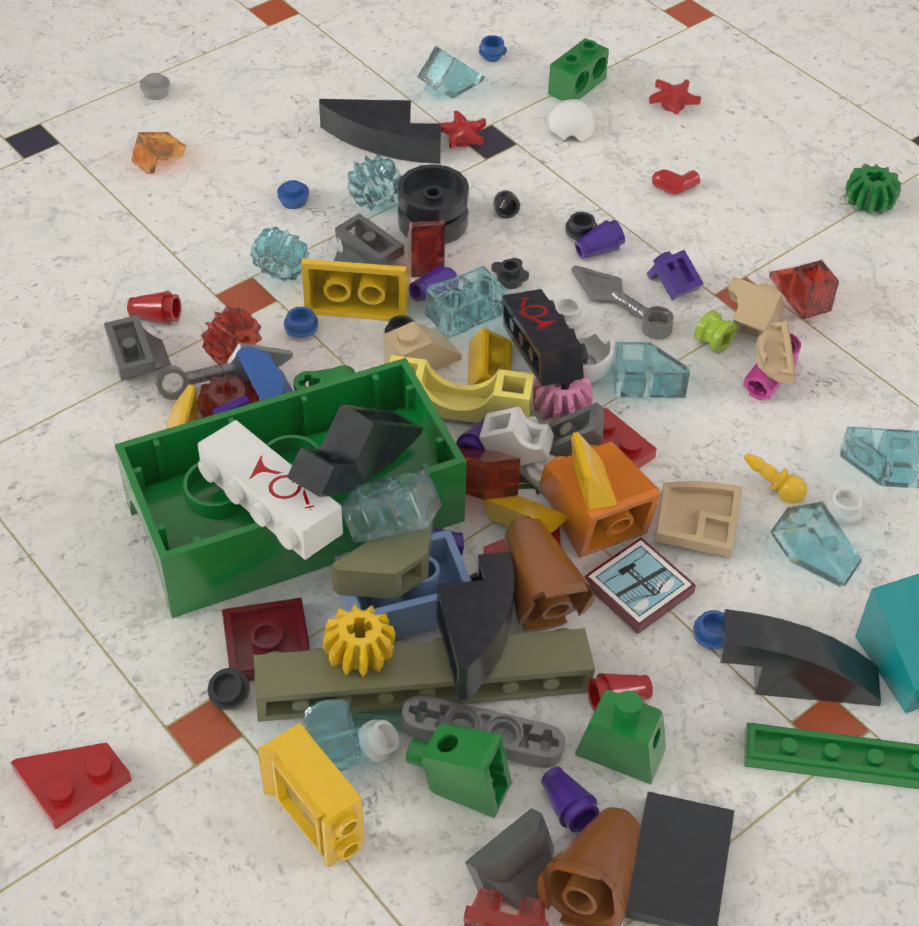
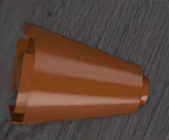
[505,516,595,632]
[537,807,641,926]

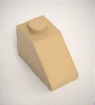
[383,321,462,371]

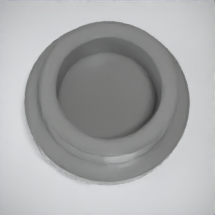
[140,73,170,100]

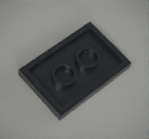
[625,791,735,926]

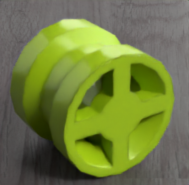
[694,310,738,354]

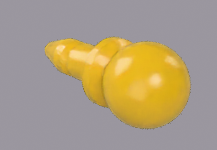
[744,454,807,504]

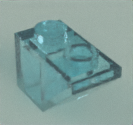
[612,342,690,398]
[840,427,919,488]

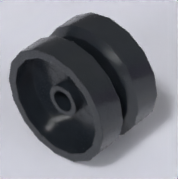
[397,164,469,246]

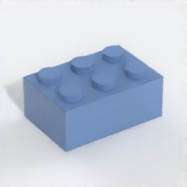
[335,529,471,639]

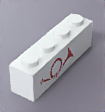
[198,420,343,560]

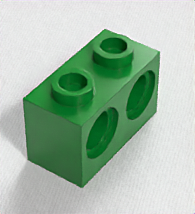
[548,38,609,101]

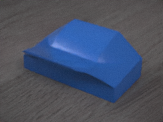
[236,345,293,401]

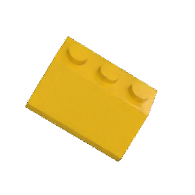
[301,259,411,321]

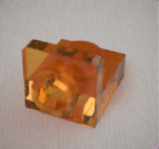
[131,132,186,174]

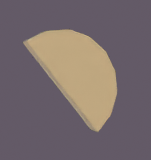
[754,320,796,384]

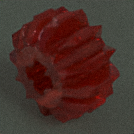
[200,306,262,365]
[197,373,260,418]

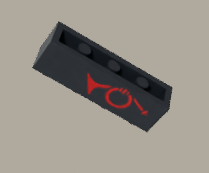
[502,289,588,386]

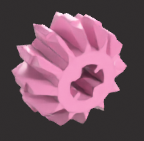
[533,377,593,420]

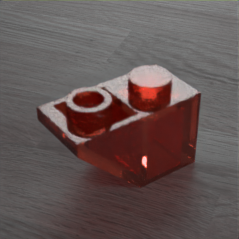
[407,220,445,278]
[769,260,839,320]
[459,448,520,500]

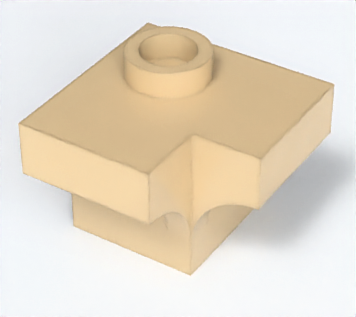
[728,276,784,338]

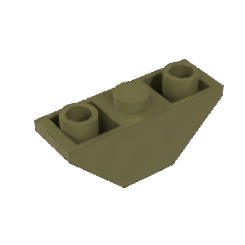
[331,503,433,599]

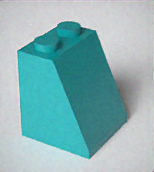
[855,573,919,713]

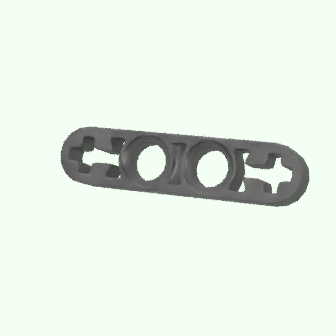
[401,695,565,768]

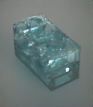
[426,265,506,338]
[341,469,442,544]

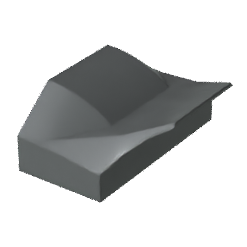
[334,213,404,265]
[104,315,171,380]
[545,402,604,457]
[465,808,554,913]

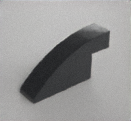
[319,99,441,164]
[287,405,424,497]
[436,552,514,701]
[720,609,881,706]

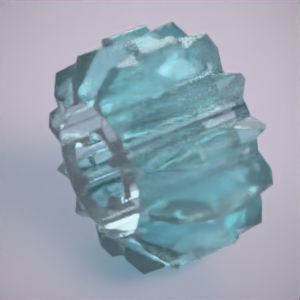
[347,154,401,210]
[250,226,310,281]
[304,699,361,772]

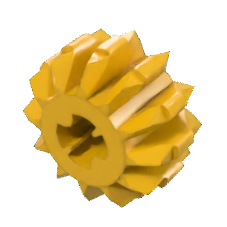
[323,603,395,678]

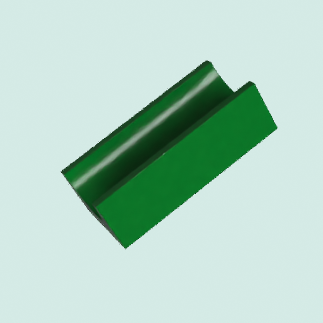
[114,358,467,618]

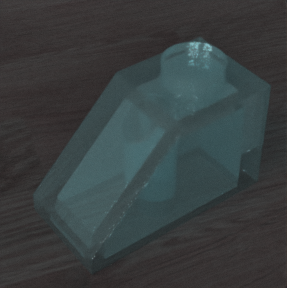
[417,46,485,99]
[770,501,862,587]

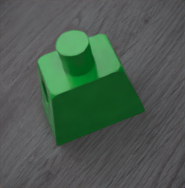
[575,690,666,785]
[406,723,512,818]

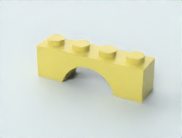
[389,355,534,423]

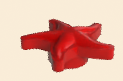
[649,79,701,115]
[439,111,486,149]

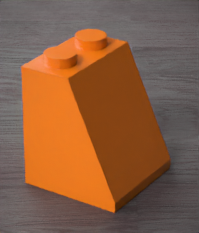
[539,442,661,558]

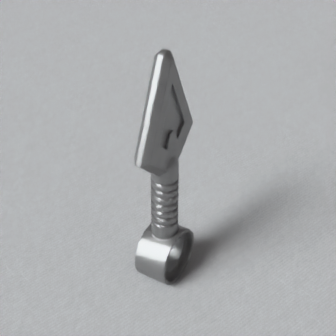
[571,265,674,339]
[156,342,293,400]

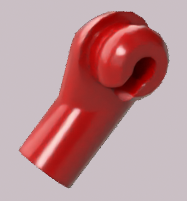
[652,169,700,195]

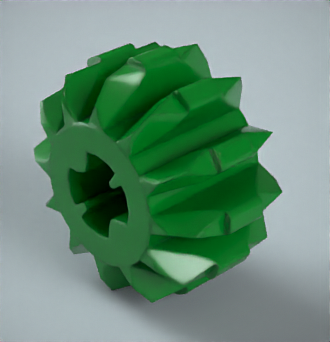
[845,163,901,215]

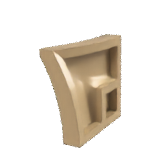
[654,481,742,558]

